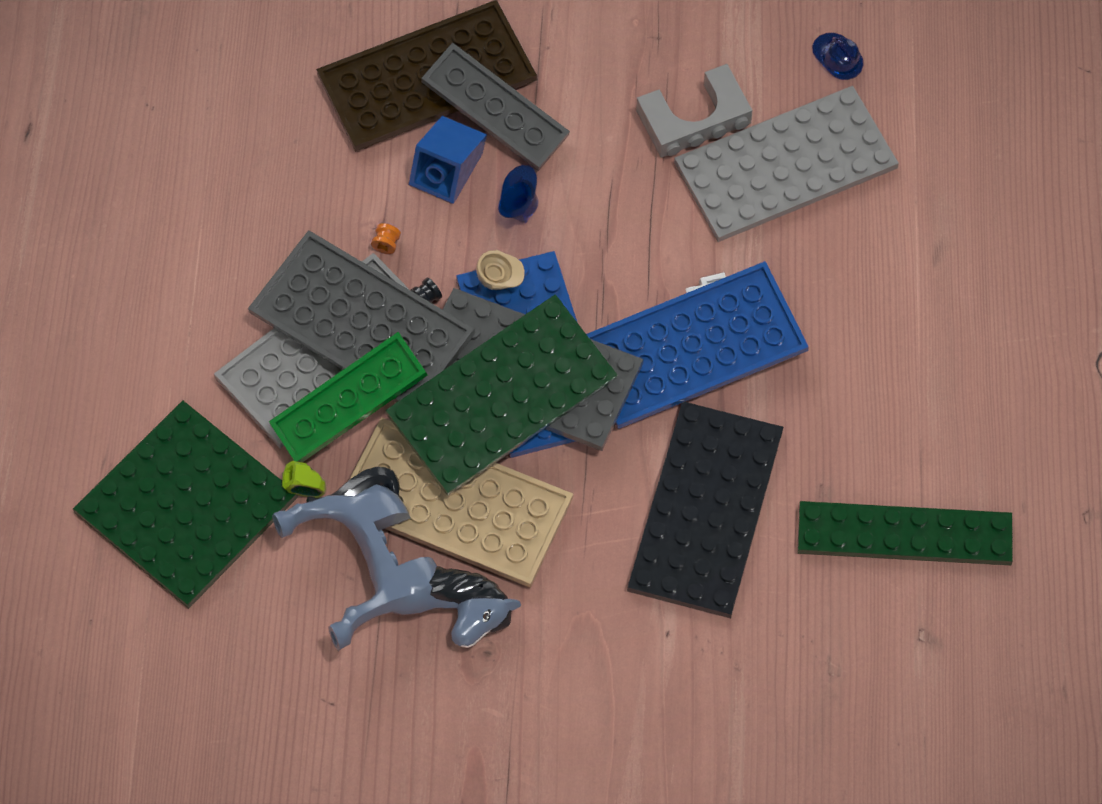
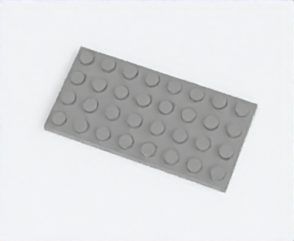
[674,86,899,242]
[214,253,408,449]

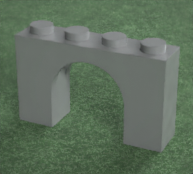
[636,64,753,158]

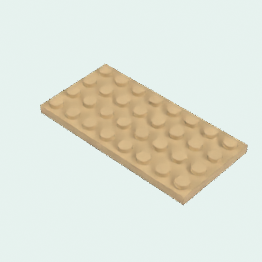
[349,417,573,588]

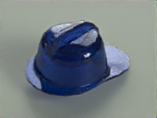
[812,33,864,80]
[498,165,539,223]

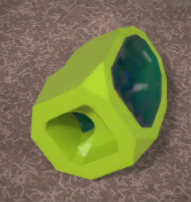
[282,461,326,497]

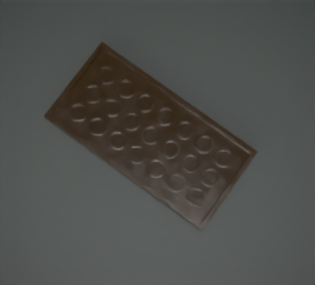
[316,0,537,152]

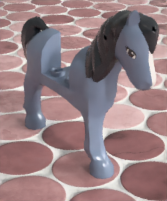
[272,467,521,651]

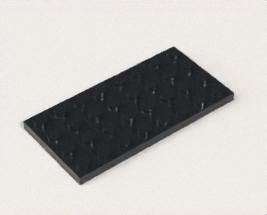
[627,402,784,619]

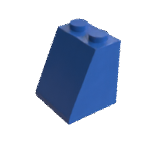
[409,116,487,204]

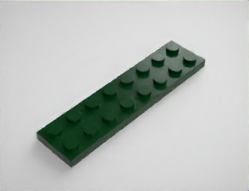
[798,501,1013,566]

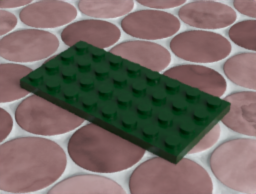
[385,294,618,496]

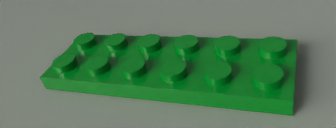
[269,332,428,462]

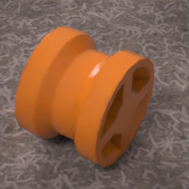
[371,223,401,254]

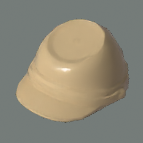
[476,250,525,290]

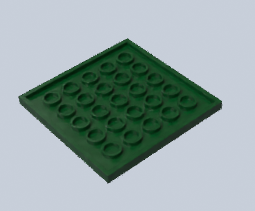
[73,400,298,609]

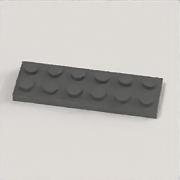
[421,43,570,171]

